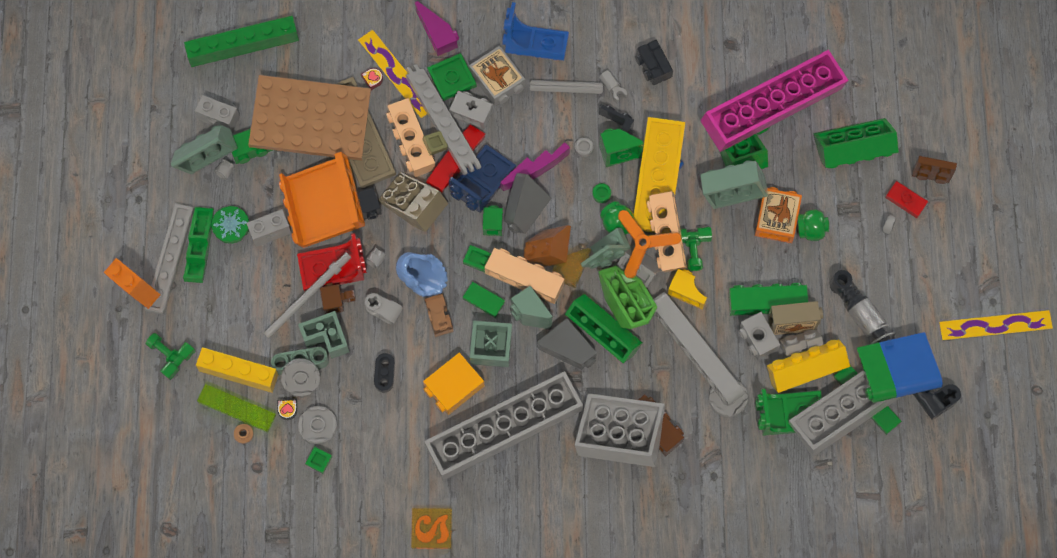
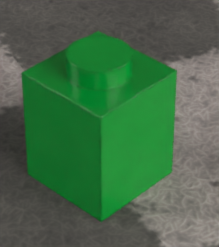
[483,206,503,236]

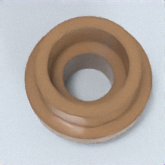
[234,424,254,444]

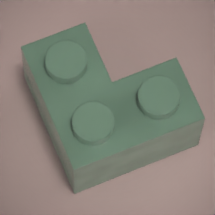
[298,311,349,359]

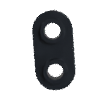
[374,353,395,393]

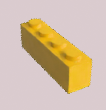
[767,339,850,393]
[196,347,279,393]

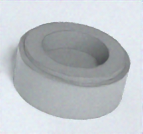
[575,138,594,157]
[883,215,897,235]

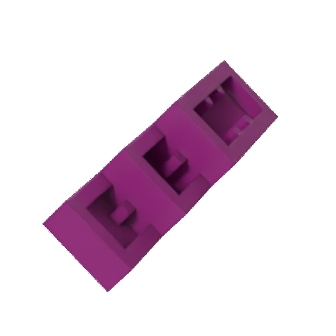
[500,142,570,191]

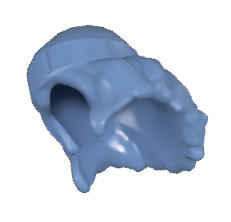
[396,252,448,297]

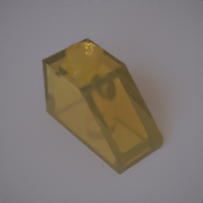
[553,248,591,288]

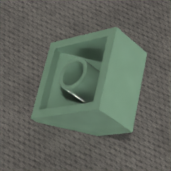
[510,286,552,329]

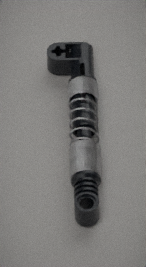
[830,270,961,420]

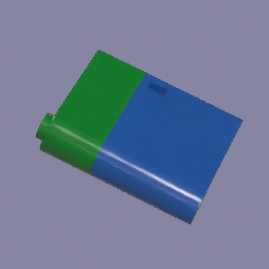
[857,332,943,403]

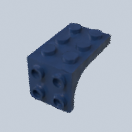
[449,144,516,213]

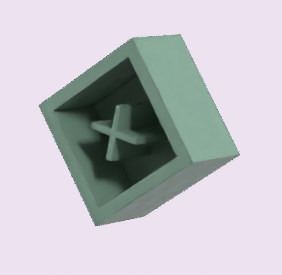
[470,321,512,367]

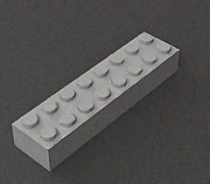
[424,371,583,481]

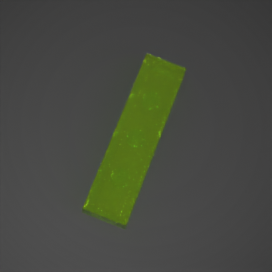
[197,384,276,433]

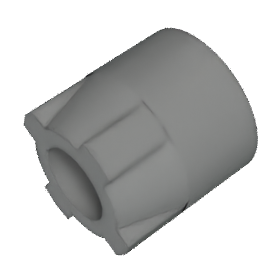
[214,159,235,180]
[365,248,385,269]

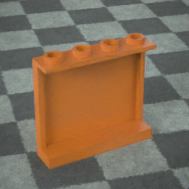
[279,152,365,248]

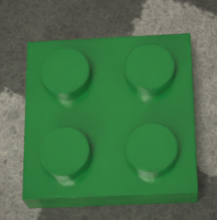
[427,53,477,101]

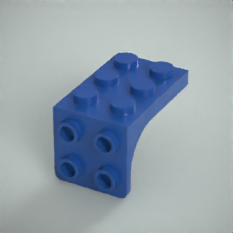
[502,2,569,61]

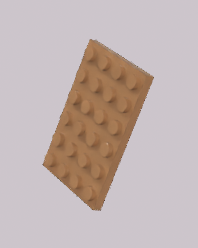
[249,75,371,161]

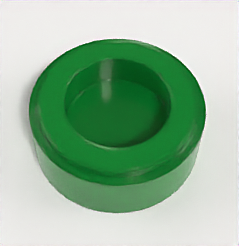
[592,183,611,203]

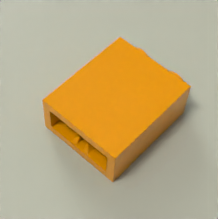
[423,352,485,415]

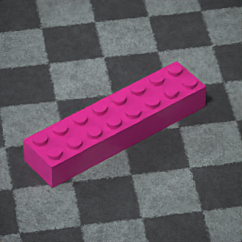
[700,50,849,152]

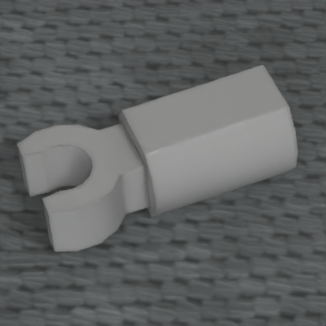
[599,70,627,103]

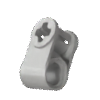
[365,293,403,325]

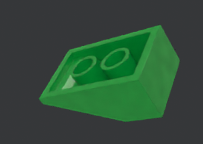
[719,134,768,169]

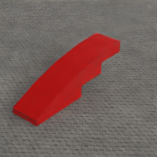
[426,124,486,192]

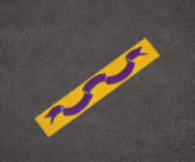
[358,30,427,118]
[939,310,1053,340]

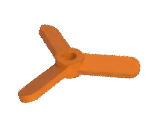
[618,210,682,278]

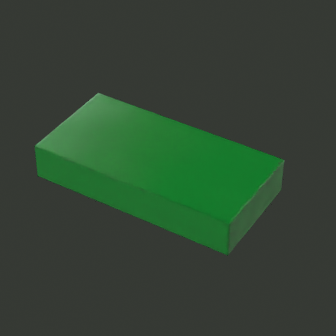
[462,282,505,318]

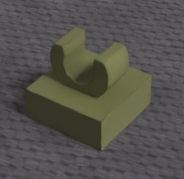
[422,131,448,156]

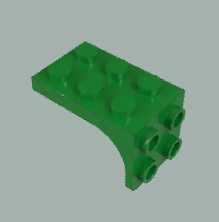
[755,389,822,436]

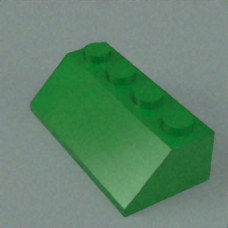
[813,118,899,168]

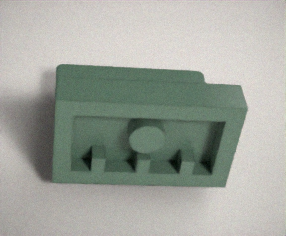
[581,228,631,269]

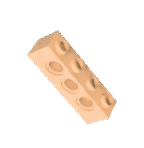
[386,98,436,177]
[647,191,687,272]

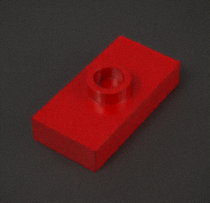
[885,181,928,218]

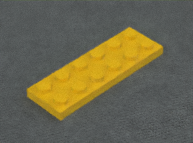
[634,117,686,234]

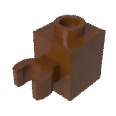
[320,283,356,314]

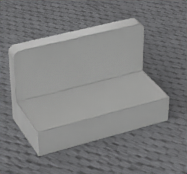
[616,245,662,288]

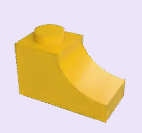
[668,269,707,310]

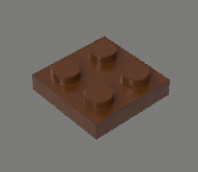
[912,156,957,184]

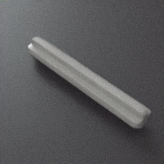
[530,80,603,94]

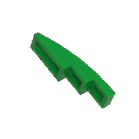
[183,207,214,283]

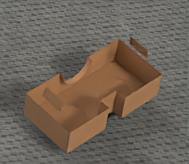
[424,294,454,337]

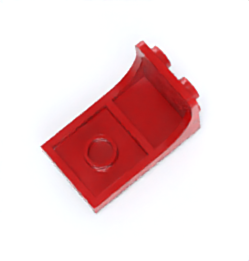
[297,233,367,292]

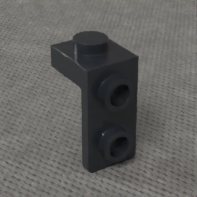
[599,105,634,136]

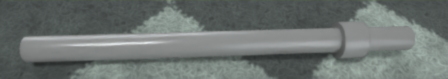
[264,252,352,338]

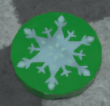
[211,206,249,244]

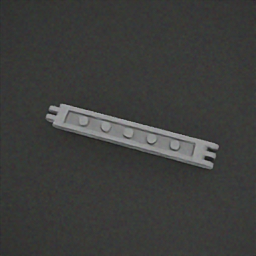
[406,64,481,175]

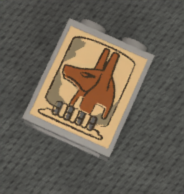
[469,46,525,106]

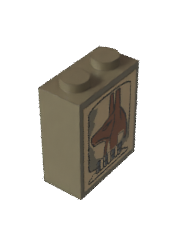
[767,301,823,335]

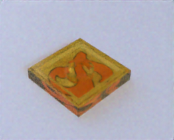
[411,508,452,549]

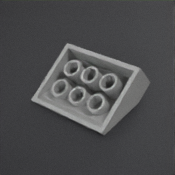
[575,393,665,467]

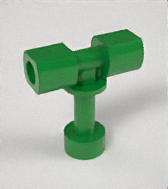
[681,227,712,271]
[145,333,196,380]

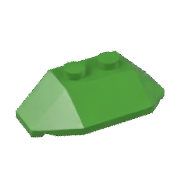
[598,266,657,329]

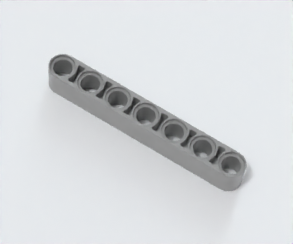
[653,292,744,405]

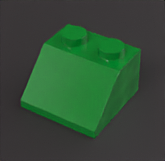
[599,129,643,167]

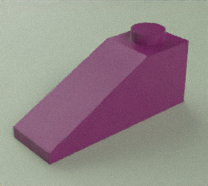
[415,1,459,56]

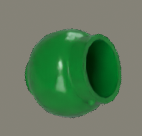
[600,201,634,235]
[798,209,830,241]

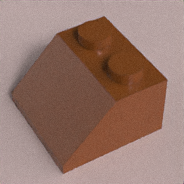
[524,225,571,267]

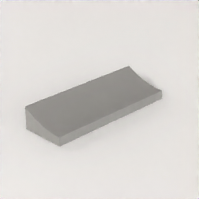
[789,370,901,458]

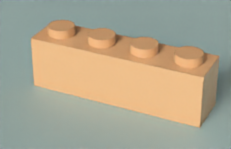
[485,248,565,304]

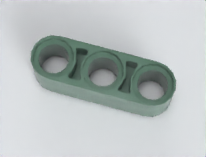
[271,347,329,375]

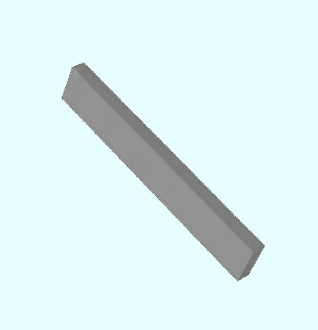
[144,203,194,315]

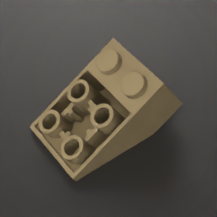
[378,172,448,232]

